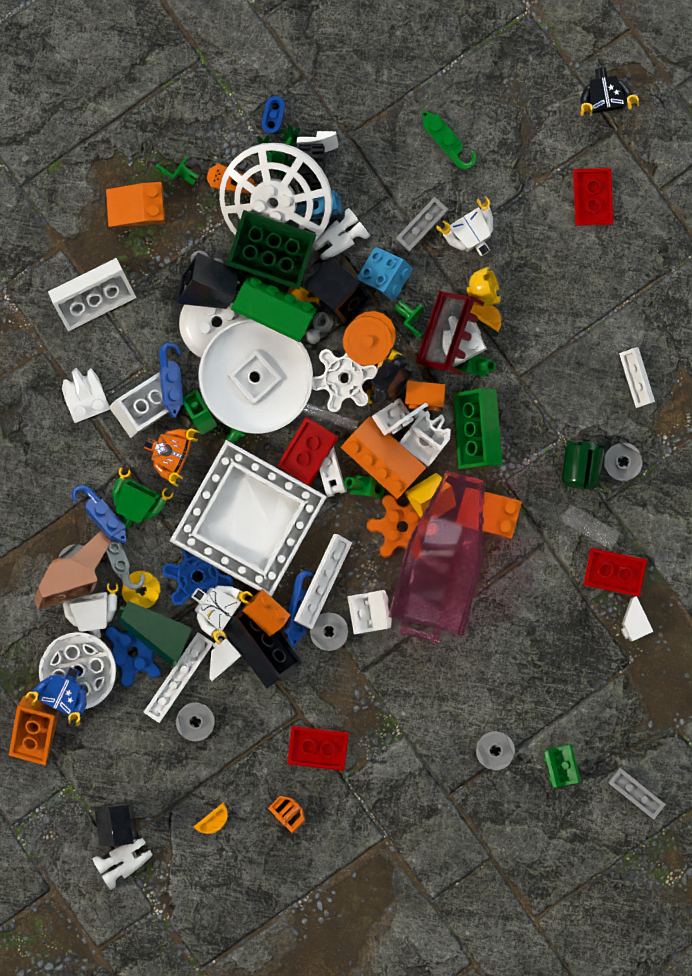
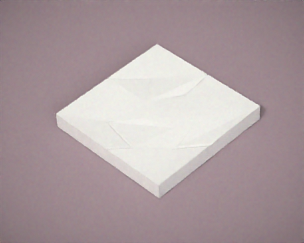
[169,440,327,597]

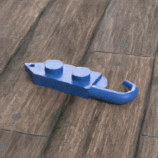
[72,485,126,544]
[285,571,314,647]

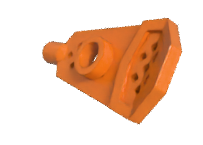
[206,164,257,194]

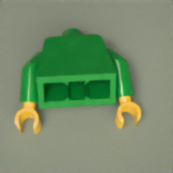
[112,467,173,528]

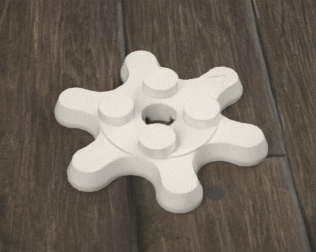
[312,349,378,412]

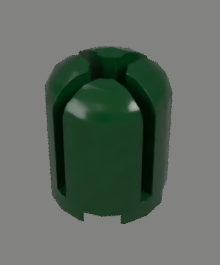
[561,440,605,490]

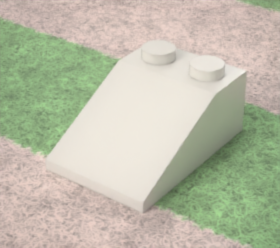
[109,372,169,438]

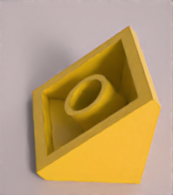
[404,473,456,525]

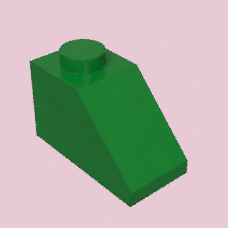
[183,390,217,435]

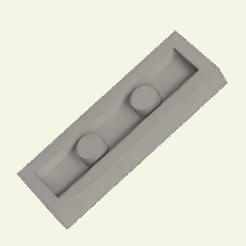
[396,197,448,252]
[607,767,666,819]

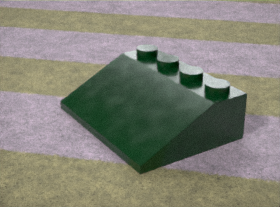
[226,210,317,289]

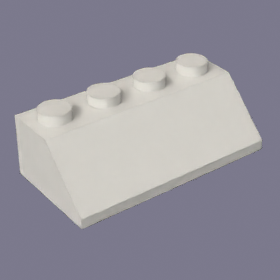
[48,258,136,331]

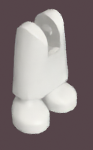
[313,208,370,261]
[92,838,153,890]

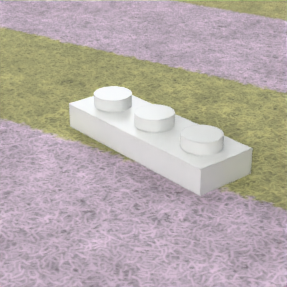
[619,347,655,408]

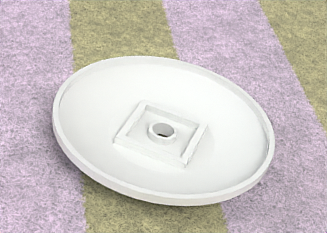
[198,319,313,434]

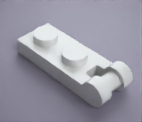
[319,446,347,497]

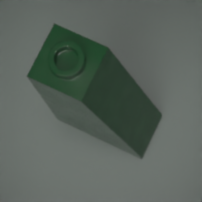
[117,601,192,667]

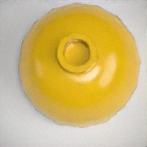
[467,267,501,306]

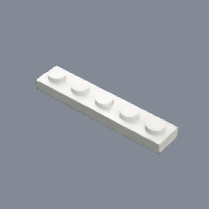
[294,534,352,629]
[144,632,214,723]

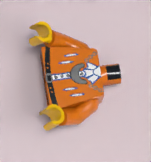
[144,429,199,487]

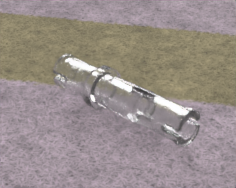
[302,403,359,432]

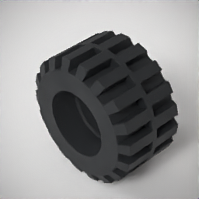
[298,144,325,192]

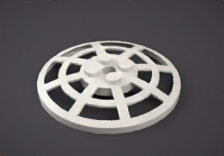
[219,143,332,242]

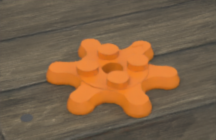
[367,494,438,559]

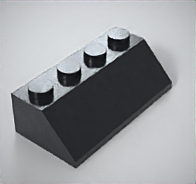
[223,611,302,689]

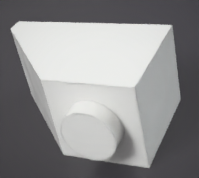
[621,596,653,641]
[209,638,242,681]

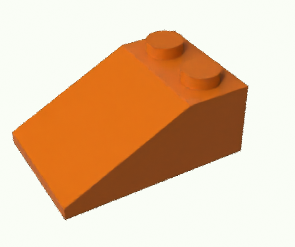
[106,182,166,228]
[455,487,522,539]
[9,696,60,765]

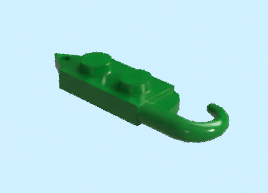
[421,110,477,170]

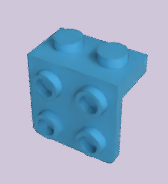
[357,247,413,301]

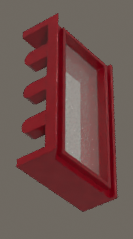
[415,290,484,375]

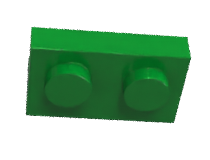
[544,744,581,789]

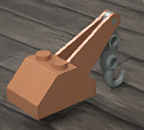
[34,530,145,610]

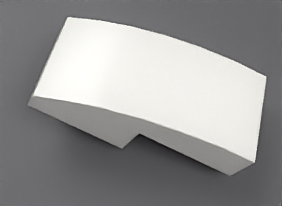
[296,131,339,152]

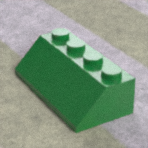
[230,276,318,343]
[453,389,502,469]

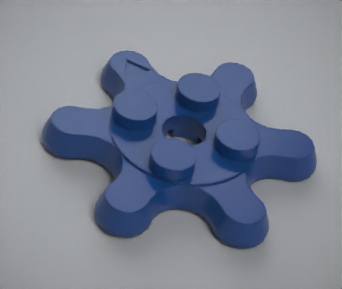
[162,549,233,605]
[105,625,162,687]

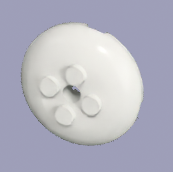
[179,291,249,358]
[39,632,116,709]

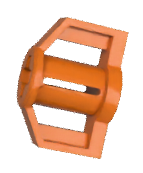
[268,796,305,833]

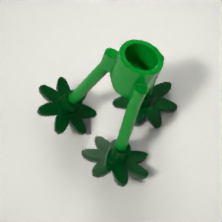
[251,124,304,177]

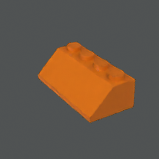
[340,416,427,499]

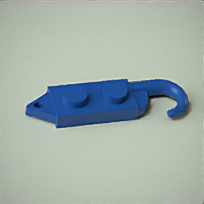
[159,342,184,418]

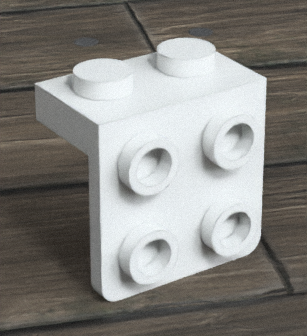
[372,398,428,436]
[347,590,392,634]

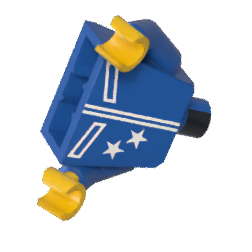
[25,667,87,726]

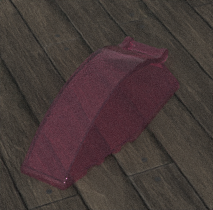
[388,471,485,645]

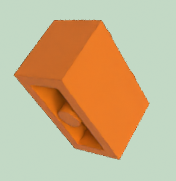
[405,381,445,412]
[242,589,290,636]

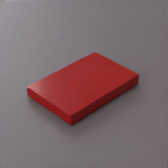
[573,168,614,227]
[277,417,339,486]
[583,548,647,597]
[287,726,349,771]

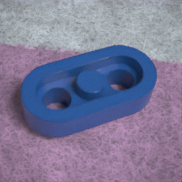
[262,96,285,135]

